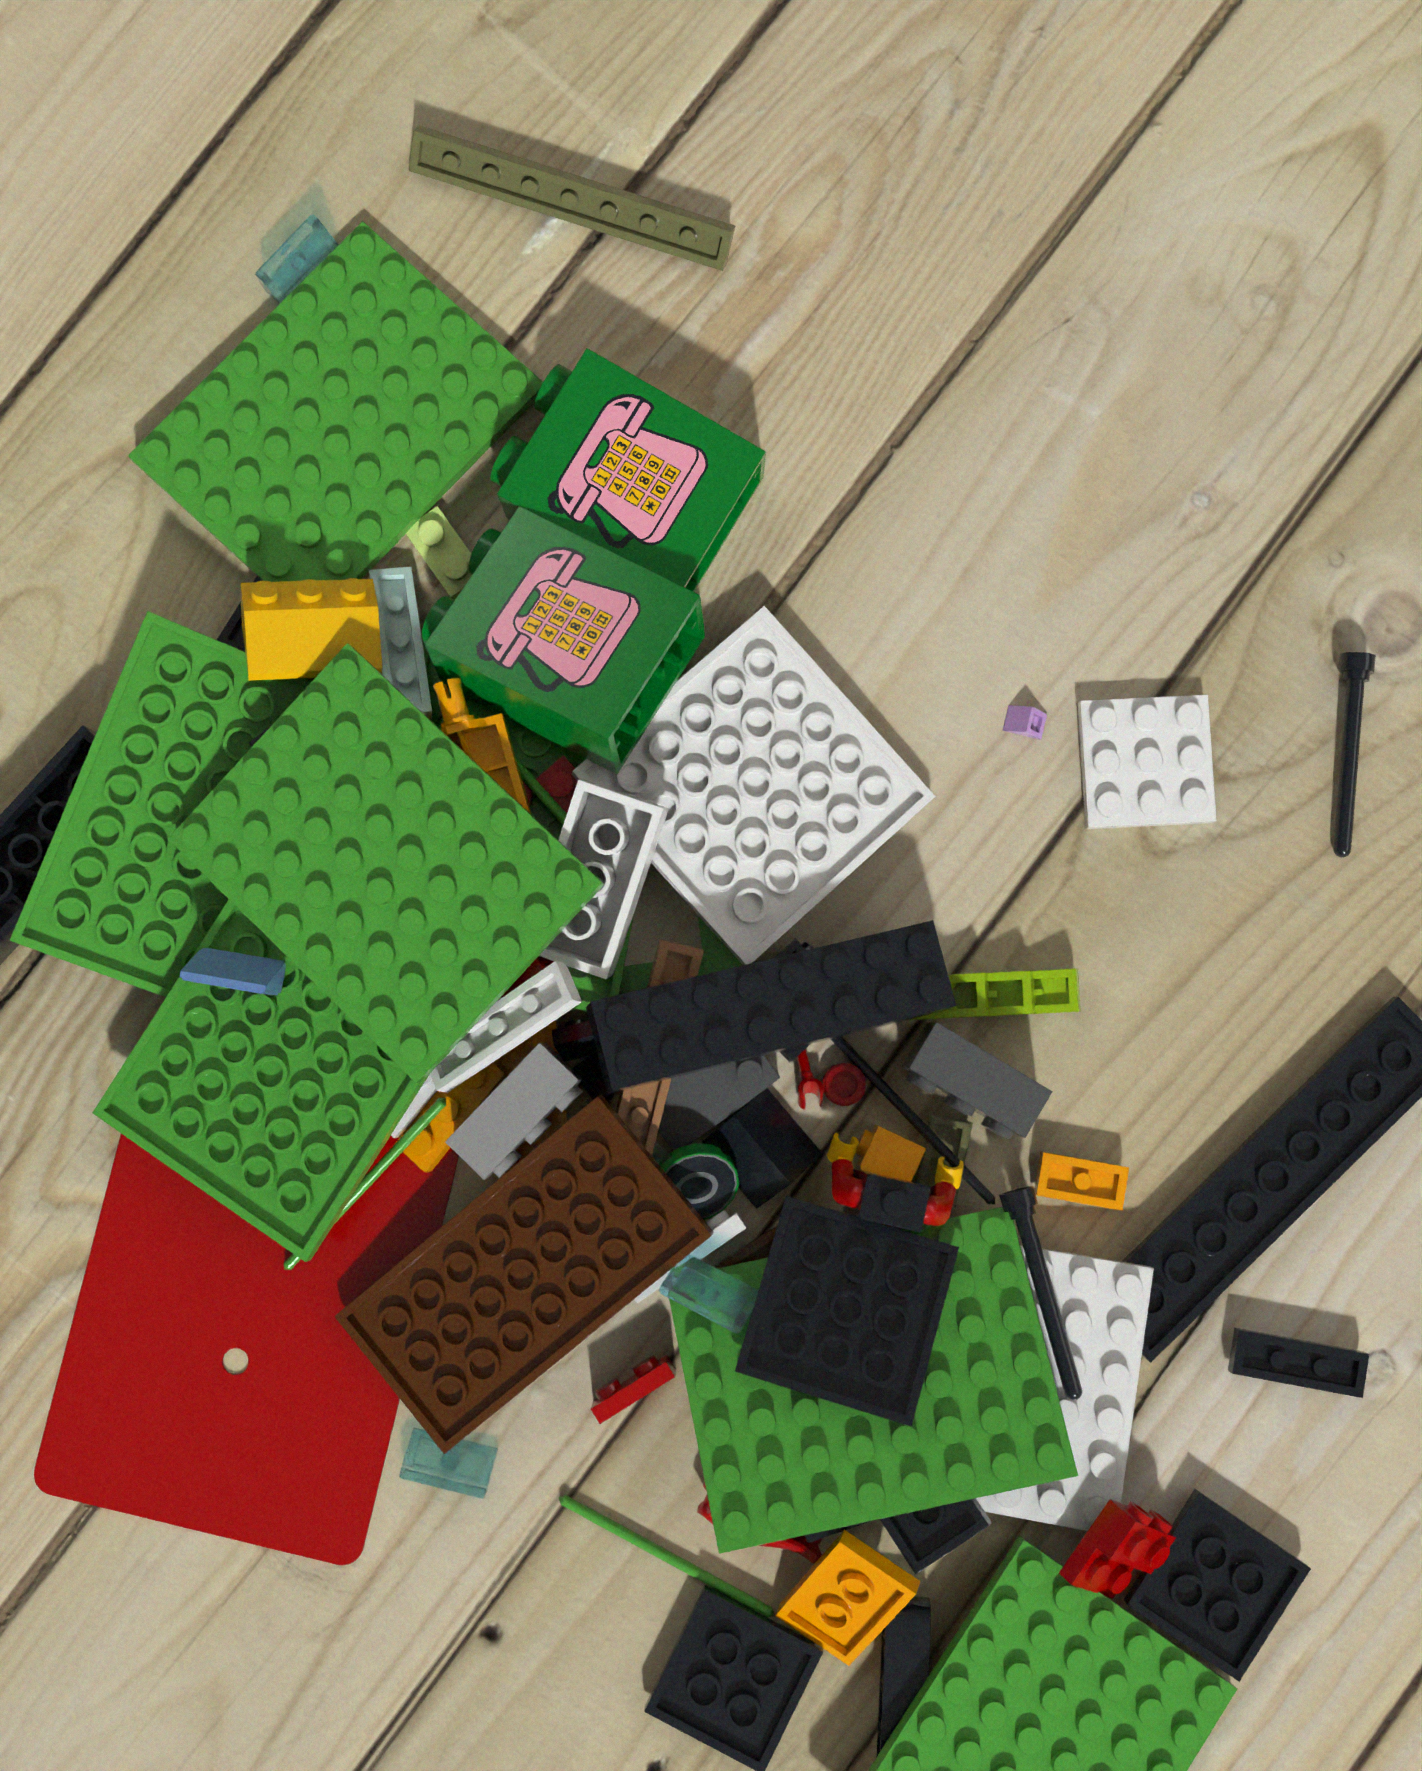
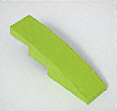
[909,968,1081,1020]

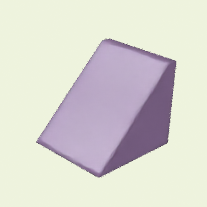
[1002,705,1047,740]

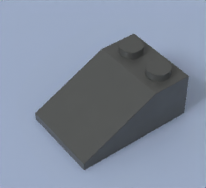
[658,1056,780,1151]

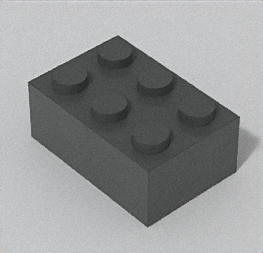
[901,1022,1053,1140]

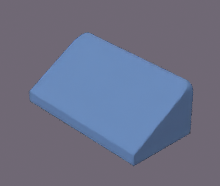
[179,948,286,995]

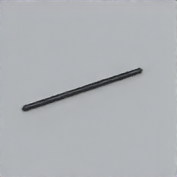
[830,1036,995,1205]

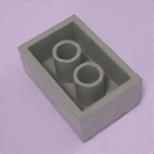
[445,1043,584,1180]

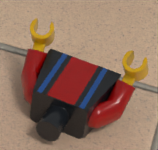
[827,1133,964,1232]

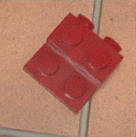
[1059,1499,1176,1599]

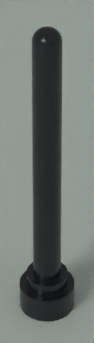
[1333,652,1376,858]
[999,1186,1082,1400]

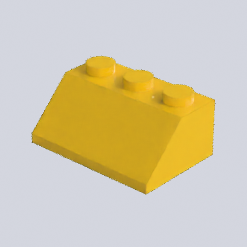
[240,578,382,681]

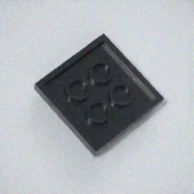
[1124,1489,1311,1682]
[644,1585,823,1771]

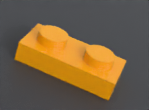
[1034,1151,1129,1211]

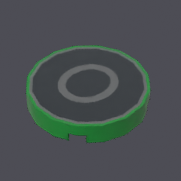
[659,1143,739,1220]

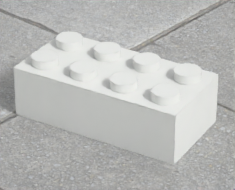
[539,780,669,979]

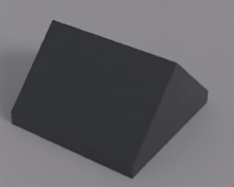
[701,1088,822,1209]

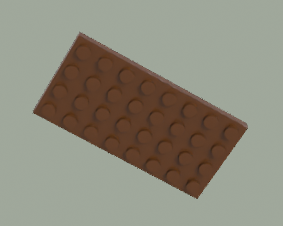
[334,1094,714,1454]

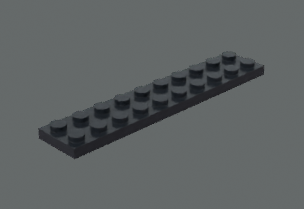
[1122,997,1422,1363]

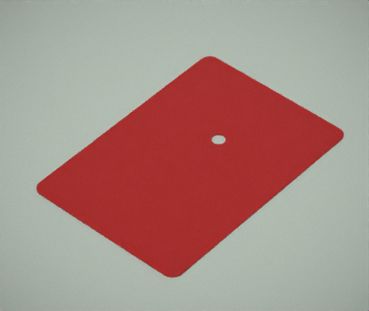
[34,1134,459,1565]

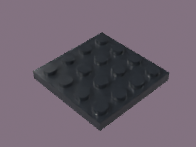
[735,1196,959,1427]

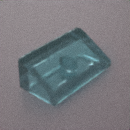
[255,214,338,304]
[659,1254,758,1333]
[399,1427,498,1499]

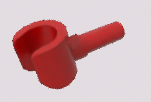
[797,1049,824,1110]

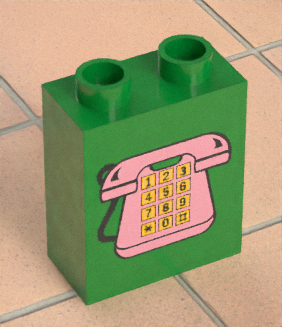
[490,348,766,592]
[422,507,705,775]

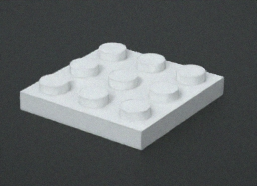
[1077,695,1217,829]

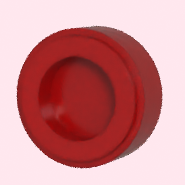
[822,1063,866,1106]

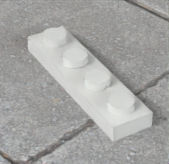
[430,961,582,1093]

